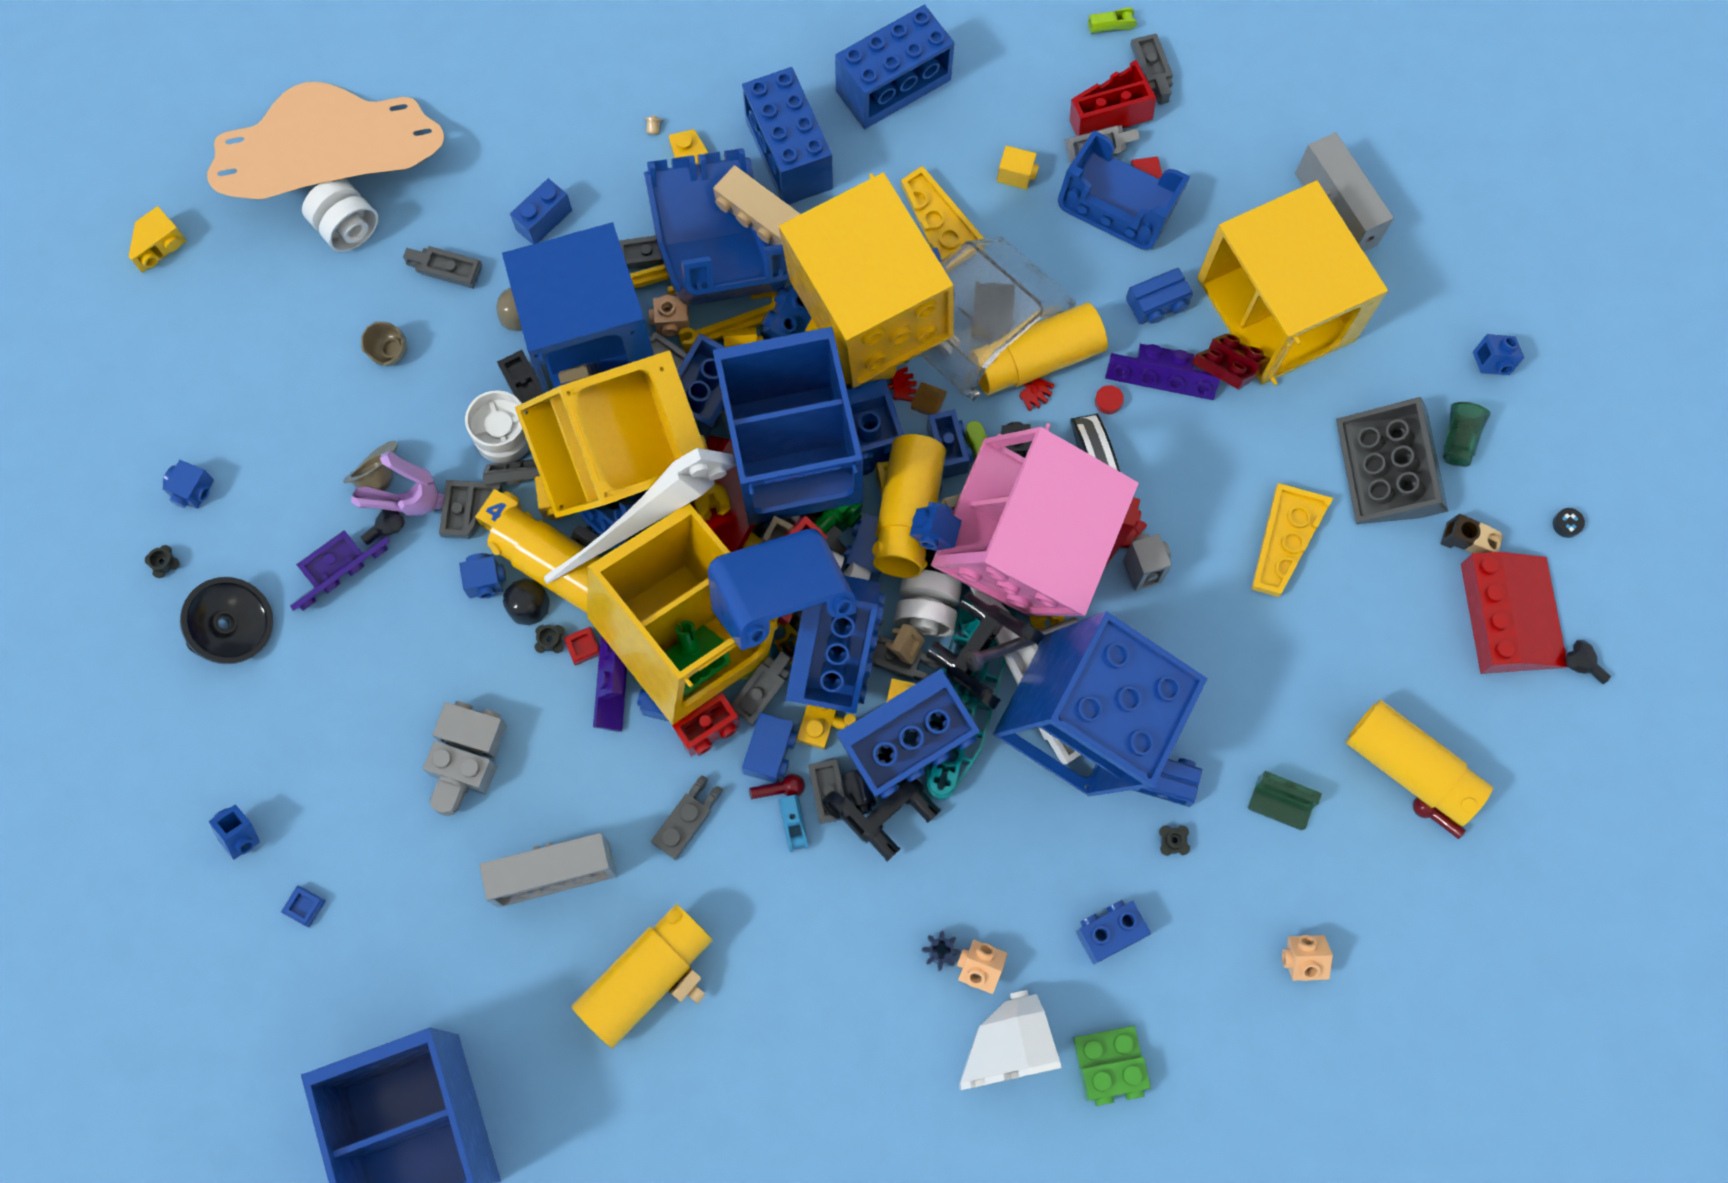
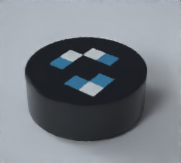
[1553,508,1585,538]

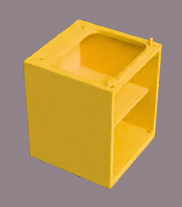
[779,172,954,389]
[1197,180,1388,386]
[515,350,705,518]
[587,503,779,725]

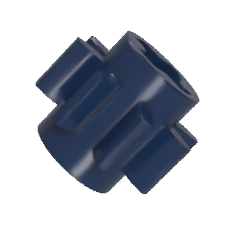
[922,931,960,971]

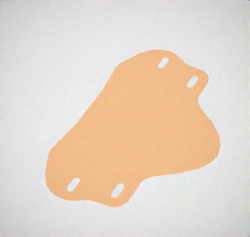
[207,82,444,199]

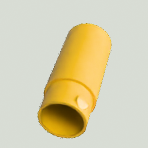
[970,302,1108,396]
[872,434,946,578]
[487,506,601,613]
[1345,699,1493,827]
[571,904,713,1049]

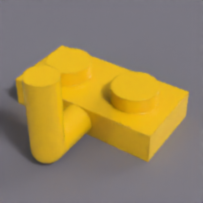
[796,705,856,750]

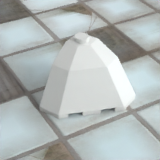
[959,990,1061,1091]

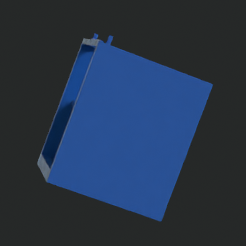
[502,222,654,393]
[713,327,863,526]
[992,611,1208,797]
[301,1027,501,1183]

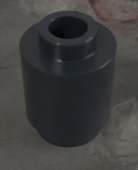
[841,770,877,815]

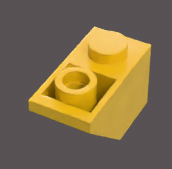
[128,206,186,273]

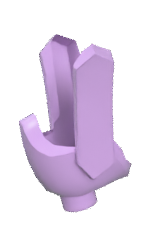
[351,451,444,516]

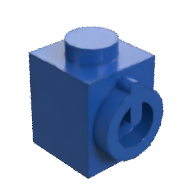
[162,459,214,509]
[909,502,962,551]
[459,553,506,598]
[208,804,260,860]

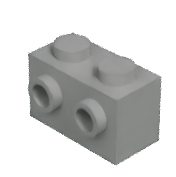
[1123,533,1172,591]
[432,701,507,759]

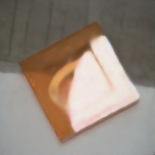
[911,382,947,415]

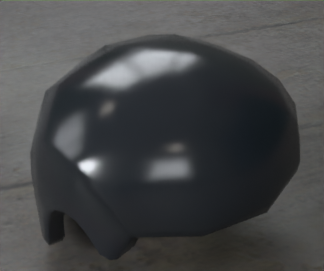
[502,578,550,625]

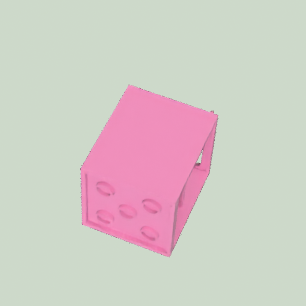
[931,423,1139,616]

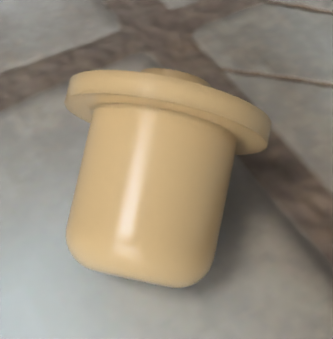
[644,115,663,135]

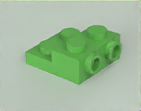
[1073,1026,1151,1106]

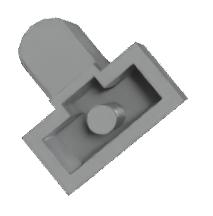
[423,741,497,816]

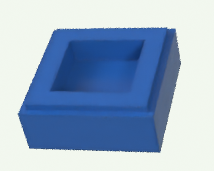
[281,885,326,928]

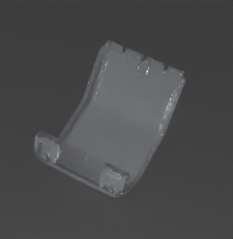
[920,236,1076,402]

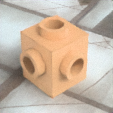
[649,294,690,337]
[1282,935,1333,981]
[957,939,1008,994]

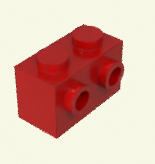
[672,693,741,757]

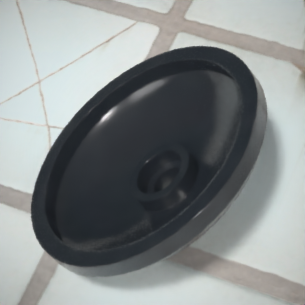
[180,577,273,664]

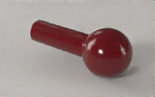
[749,774,805,800]
[1413,798,1466,839]

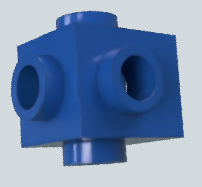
[1472,334,1525,375]

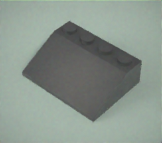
[1336,397,1449,524]

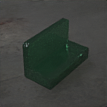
[1248,771,1322,831]

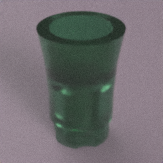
[1443,402,1491,467]

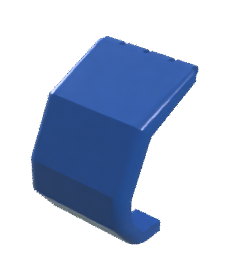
[644,148,789,305]

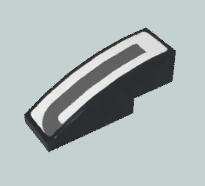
[1070,413,1120,472]

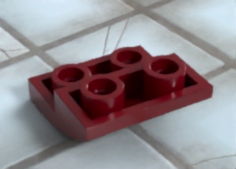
[1192,334,1271,390]

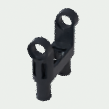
[926,592,1045,710]
[822,746,941,862]

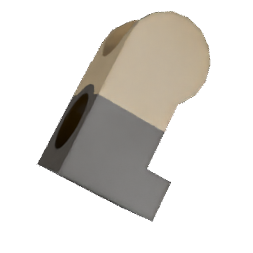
[1440,514,1503,553]

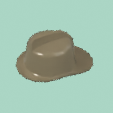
[343,441,398,491]

